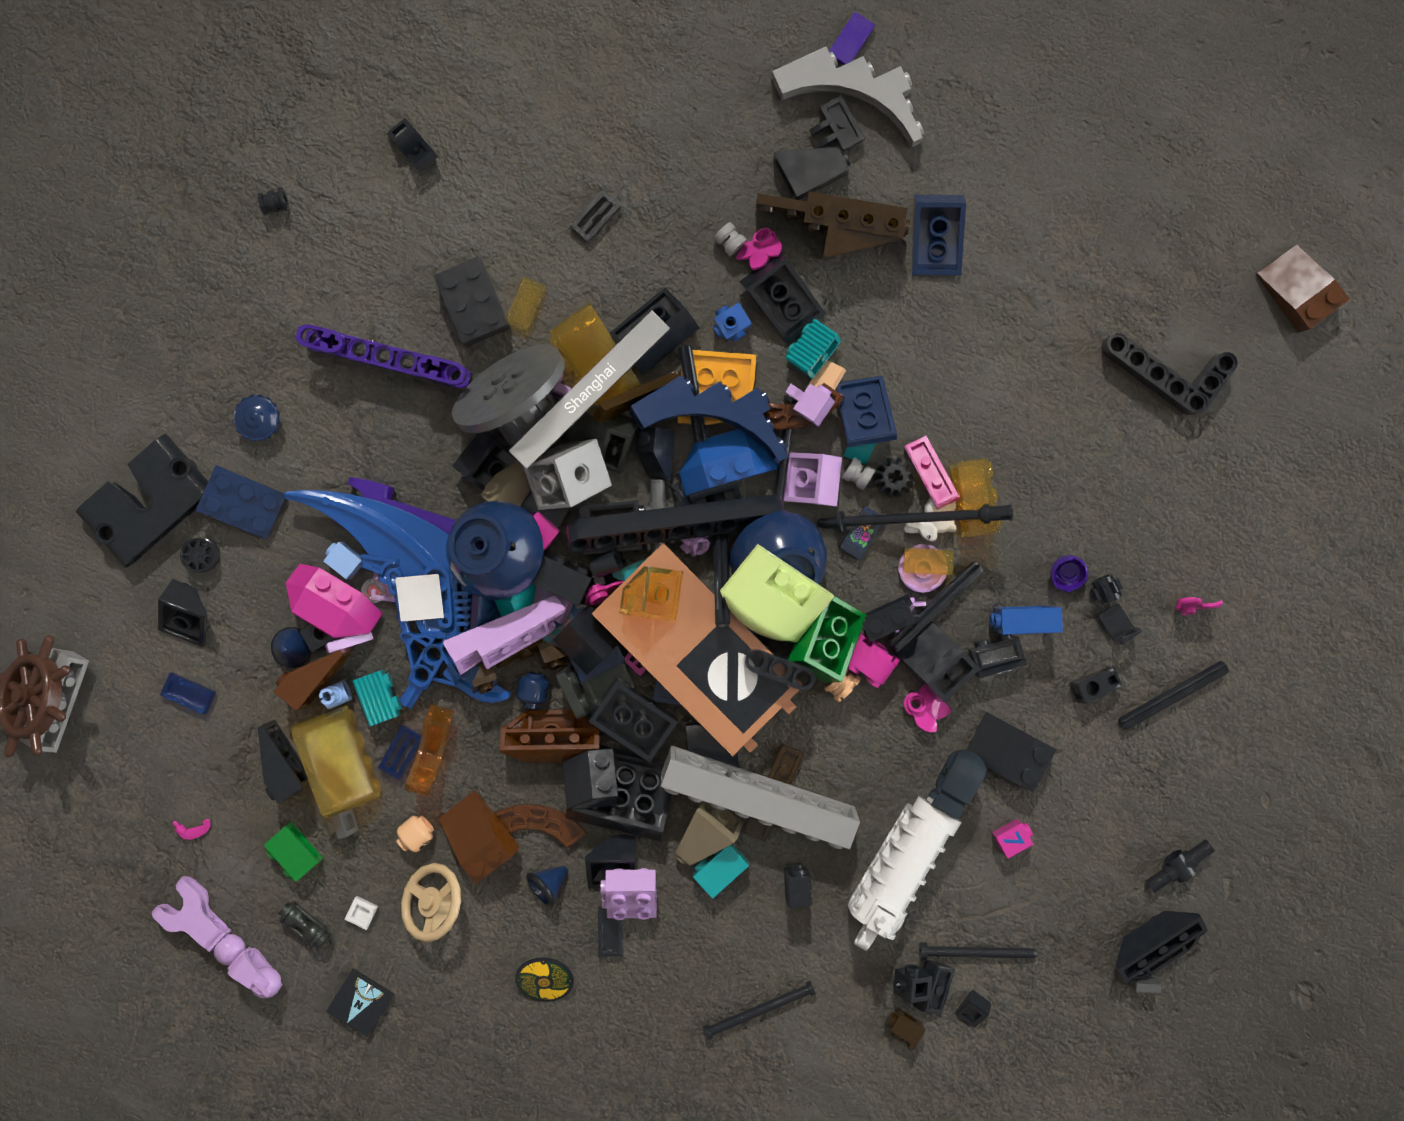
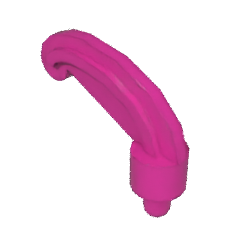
[173,819,211,840]

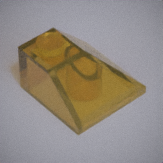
[619,566,683,621]

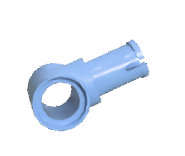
[319,680,352,709]

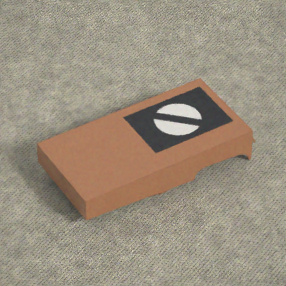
[592,543,803,756]

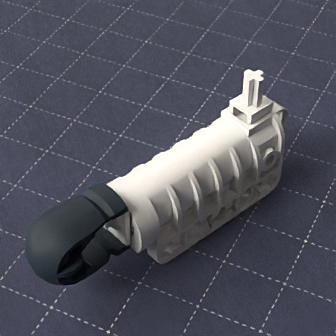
[848,750,987,951]

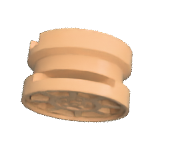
[824,667,861,703]

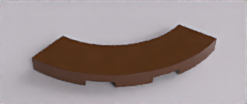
[763,383,845,430]
[494,804,587,848]

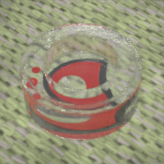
[361,578,387,603]

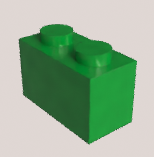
[264,822,323,882]

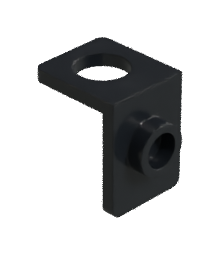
[1098,603,1142,645]

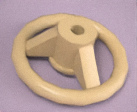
[401,863,461,943]

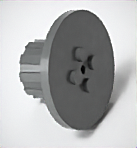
[452,344,565,448]

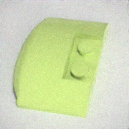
[720,544,834,642]

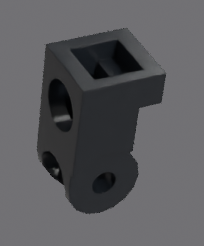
[1070,666,1122,704]

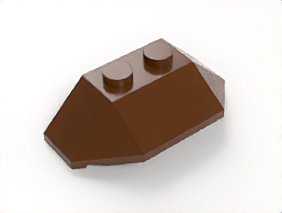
[500,710,600,763]

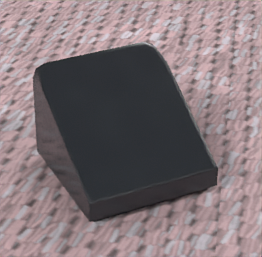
[955,990,991,1028]

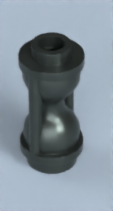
[278,902,331,949]

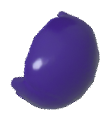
[1050,555,1089,592]

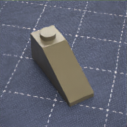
[481,451,546,506]

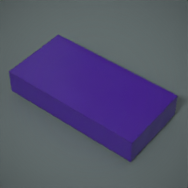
[829,12,875,65]

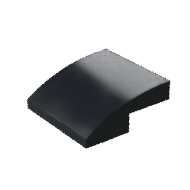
[686,723,739,768]

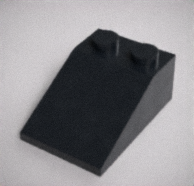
[739,253,826,344]
[966,712,1057,793]
[257,720,314,804]

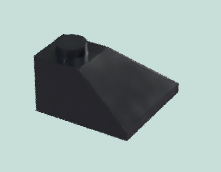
[158,579,207,647]
[585,834,636,888]

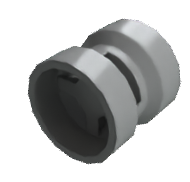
[713,222,747,257]
[842,457,875,490]

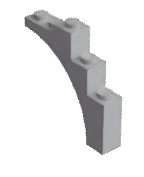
[771,46,924,148]

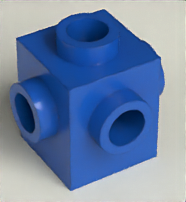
[712,303,752,342]

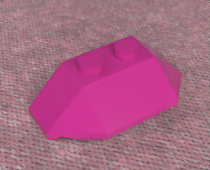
[286,564,383,638]

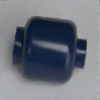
[516,672,550,709]

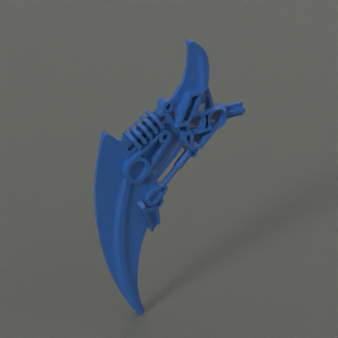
[284,490,511,708]

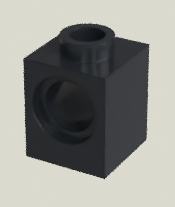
[299,625,338,652]

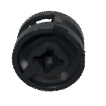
[180,538,220,572]

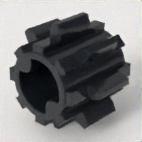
[1090,573,1123,604]

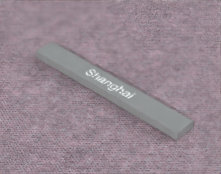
[509,311,670,469]

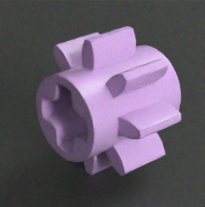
[680,536,710,557]

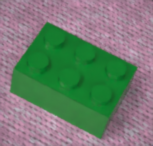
[788,596,867,683]

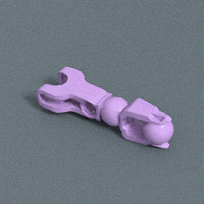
[152,876,282,998]

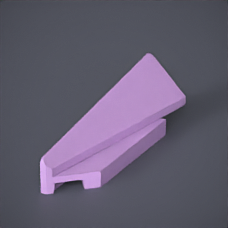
[443,596,566,675]

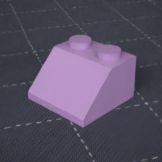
[783,453,842,506]

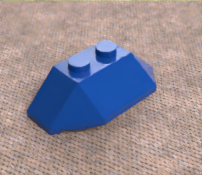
[679,429,778,496]

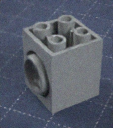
[523,439,612,510]

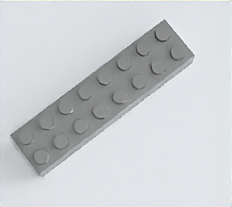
[661,745,860,849]

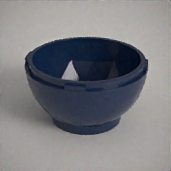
[446,500,544,600]
[730,511,827,585]

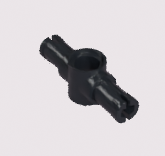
[1145,839,1215,893]

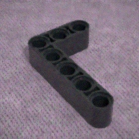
[1101,333,1238,415]

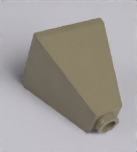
[675,801,743,865]

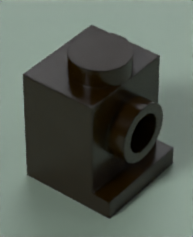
[885,1007,926,1051]

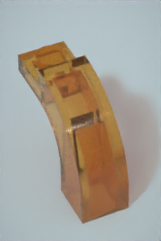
[405,704,454,796]

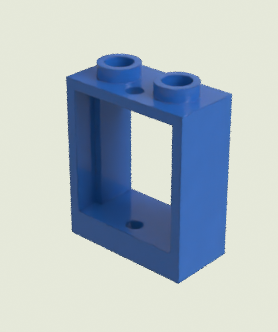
[989,605,1063,634]

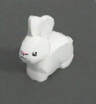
[904,498,956,542]

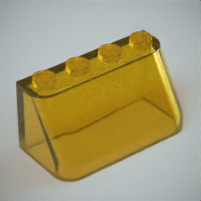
[548,302,641,406]
[291,705,381,819]

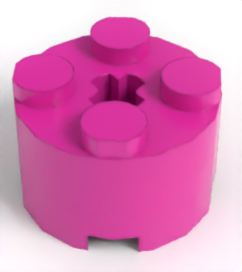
[848,632,900,688]

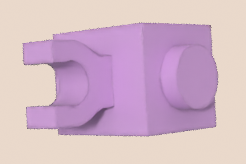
[786,384,835,427]

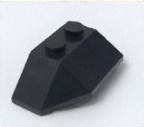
[1116,911,1208,984]

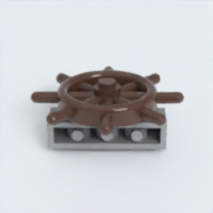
[0,635,89,757]

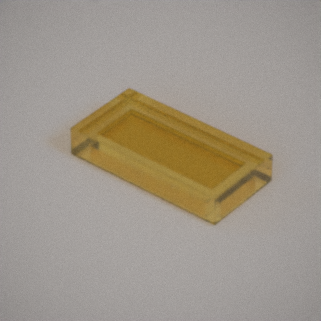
[506,277,547,332]
[903,548,954,575]

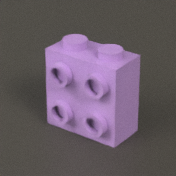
[601,868,657,920]

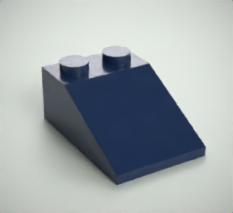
[912,195,966,275]

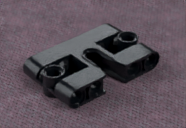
[76,434,208,568]

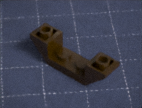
[471,639,568,694]

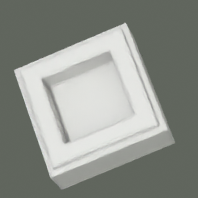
[344,896,378,930]

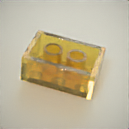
[949,458,1002,537]

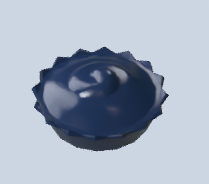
[232,394,280,442]

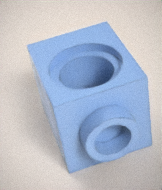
[324,542,362,580]

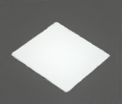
[395,574,444,621]

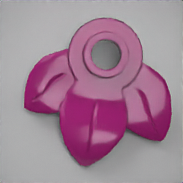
[736,228,782,270]
[585,581,624,606]
[1175,597,1223,615]
[903,686,951,733]

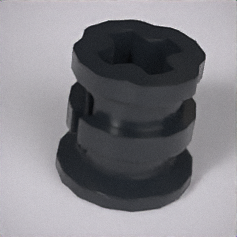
[258,187,289,215]

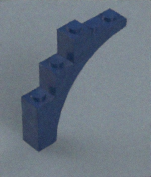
[628,375,788,463]

